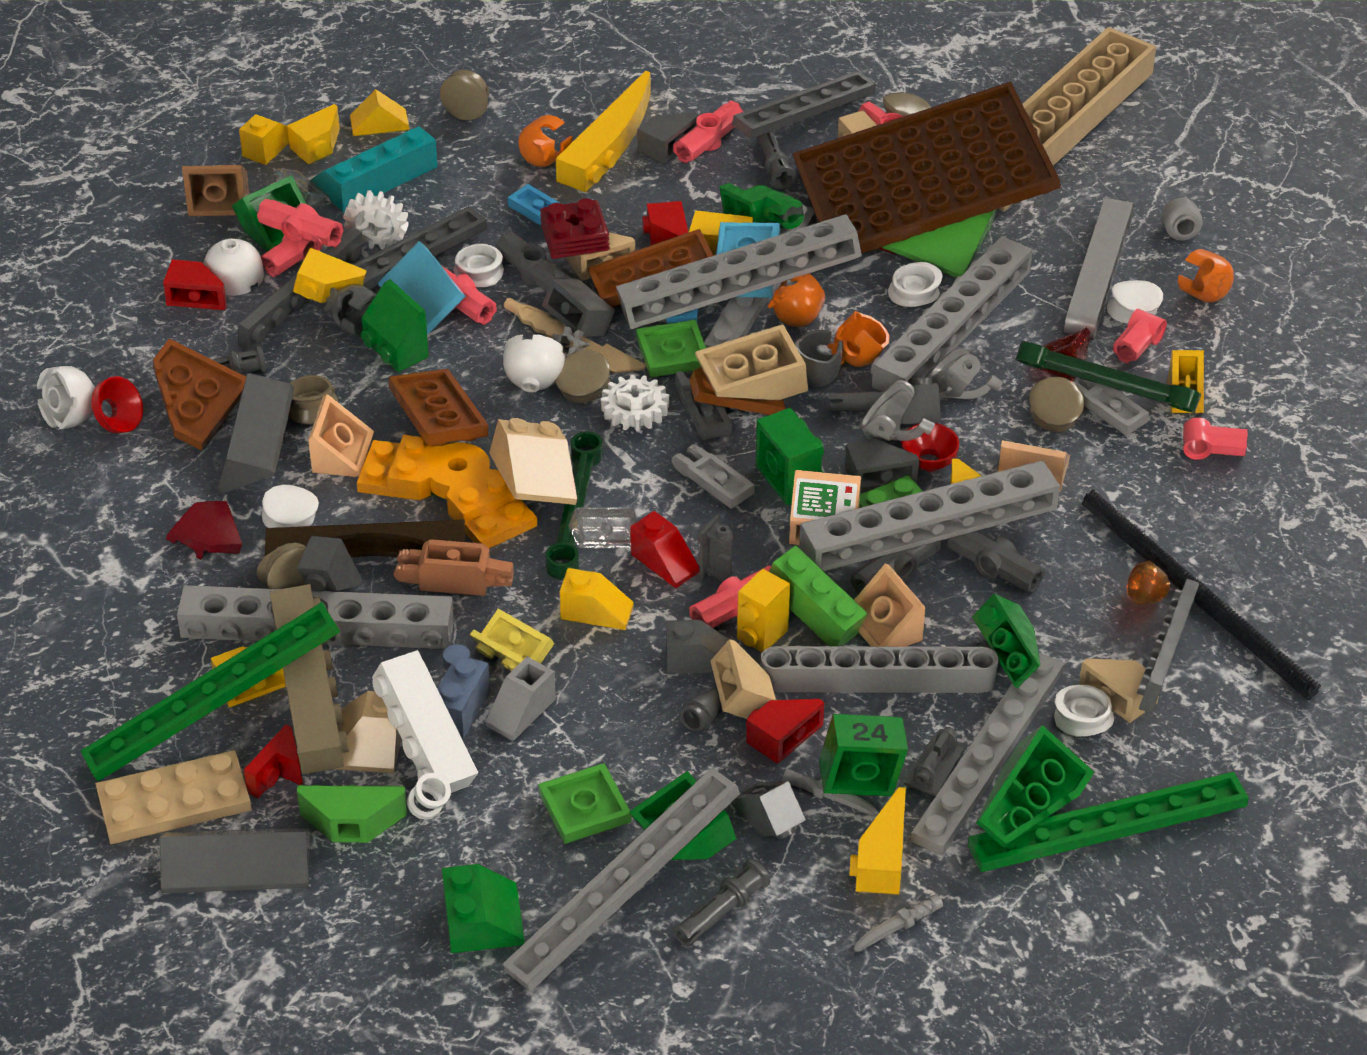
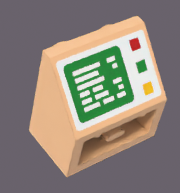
[789,470,861,545]

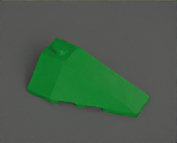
[976,725,1094,847]

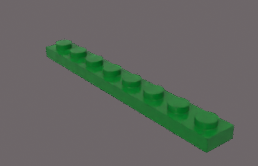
[81,602,341,782]
[968,772,1249,872]

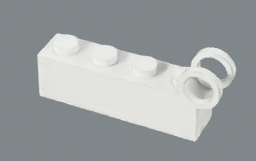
[372,650,478,820]

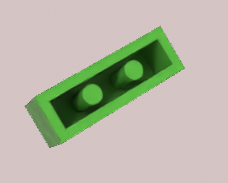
[769,545,868,646]

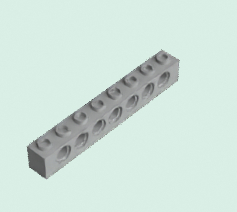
[616,214,862,329]
[871,236,1033,392]
[799,460,1060,571]
[177,585,454,649]

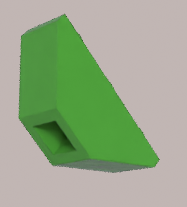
[297,785,407,843]

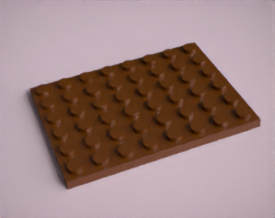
[792,81,1061,253]

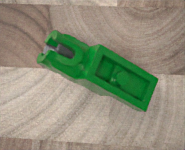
[719,183,804,229]

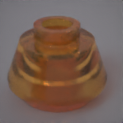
[1127,560,1170,605]

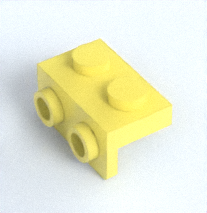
[470,609,555,671]

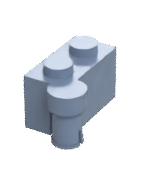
[437,644,490,739]

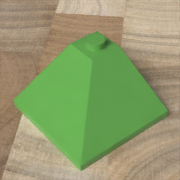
[882,209,997,278]

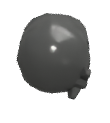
[323,284,376,338]
[795,329,842,388]

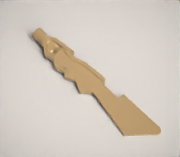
[504,298,645,373]

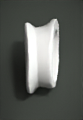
[453,244,504,287]
[888,262,943,307]
[1107,280,1163,324]
[262,484,319,528]
[1054,685,1114,737]

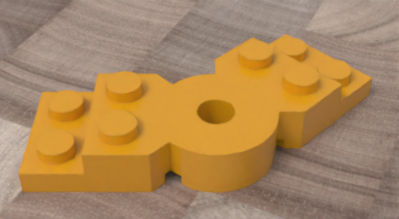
[357,435,537,548]

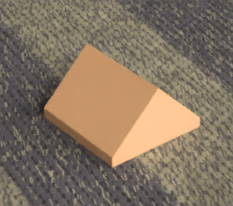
[308,394,374,477]
[998,440,1070,492]
[854,563,925,647]

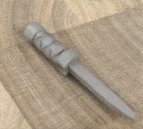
[782,769,878,816]
[854,894,943,952]

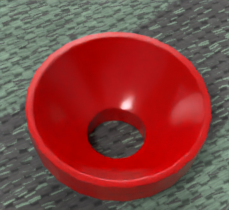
[91,376,143,434]
[901,423,960,472]

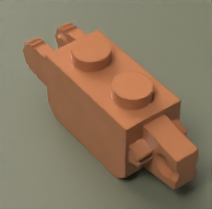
[393,540,514,596]

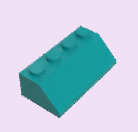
[310,126,438,212]

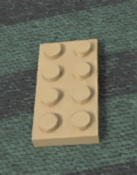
[95,750,252,845]

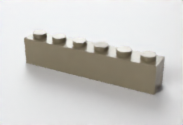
[269,584,349,775]

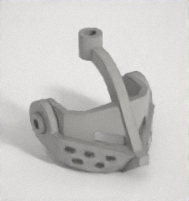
[928,348,1003,399]
[859,380,935,441]

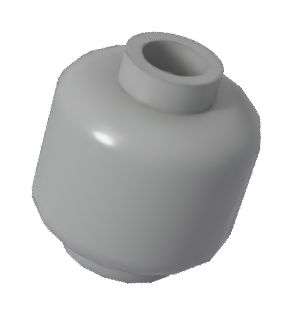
[1161,198,1203,241]

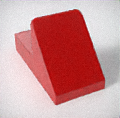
[243,724,303,799]

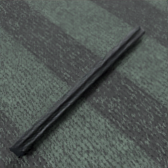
[1082,489,1321,701]

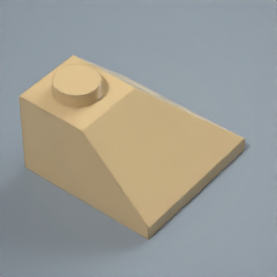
[336,691,402,773]

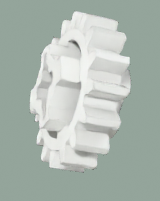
[343,190,409,250]
[601,375,669,431]

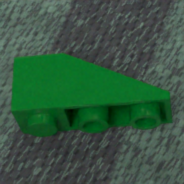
[972,594,1041,688]

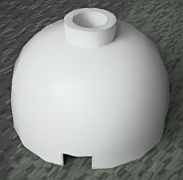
[203,238,264,296]
[503,334,566,392]
[37,366,95,430]

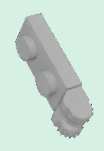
[1072,378,1149,436]
[672,444,755,509]

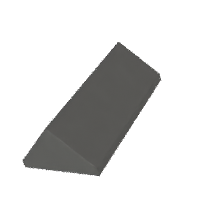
[218,373,294,494]
[159,827,311,893]

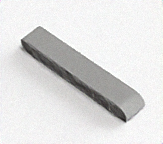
[1064,197,1134,339]
[760,646,998,693]

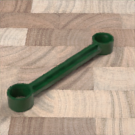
[1015,341,1201,413]
[546,431,603,580]

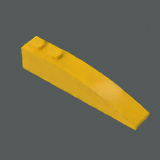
[556,71,651,193]

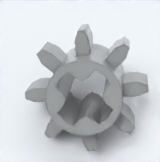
[553,326,590,357]

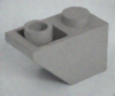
[486,656,556,741]

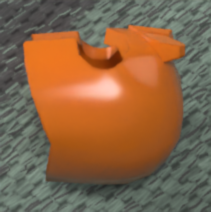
[518,115,573,167]
[1178,249,1234,303]
[767,273,825,327]
[827,311,889,367]

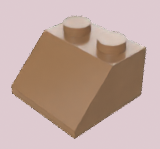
[182,165,249,216]

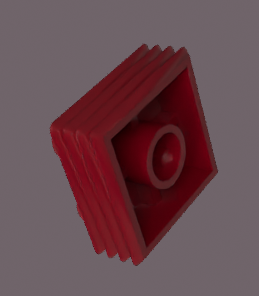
[540,198,610,259]

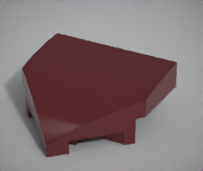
[166,501,242,560]

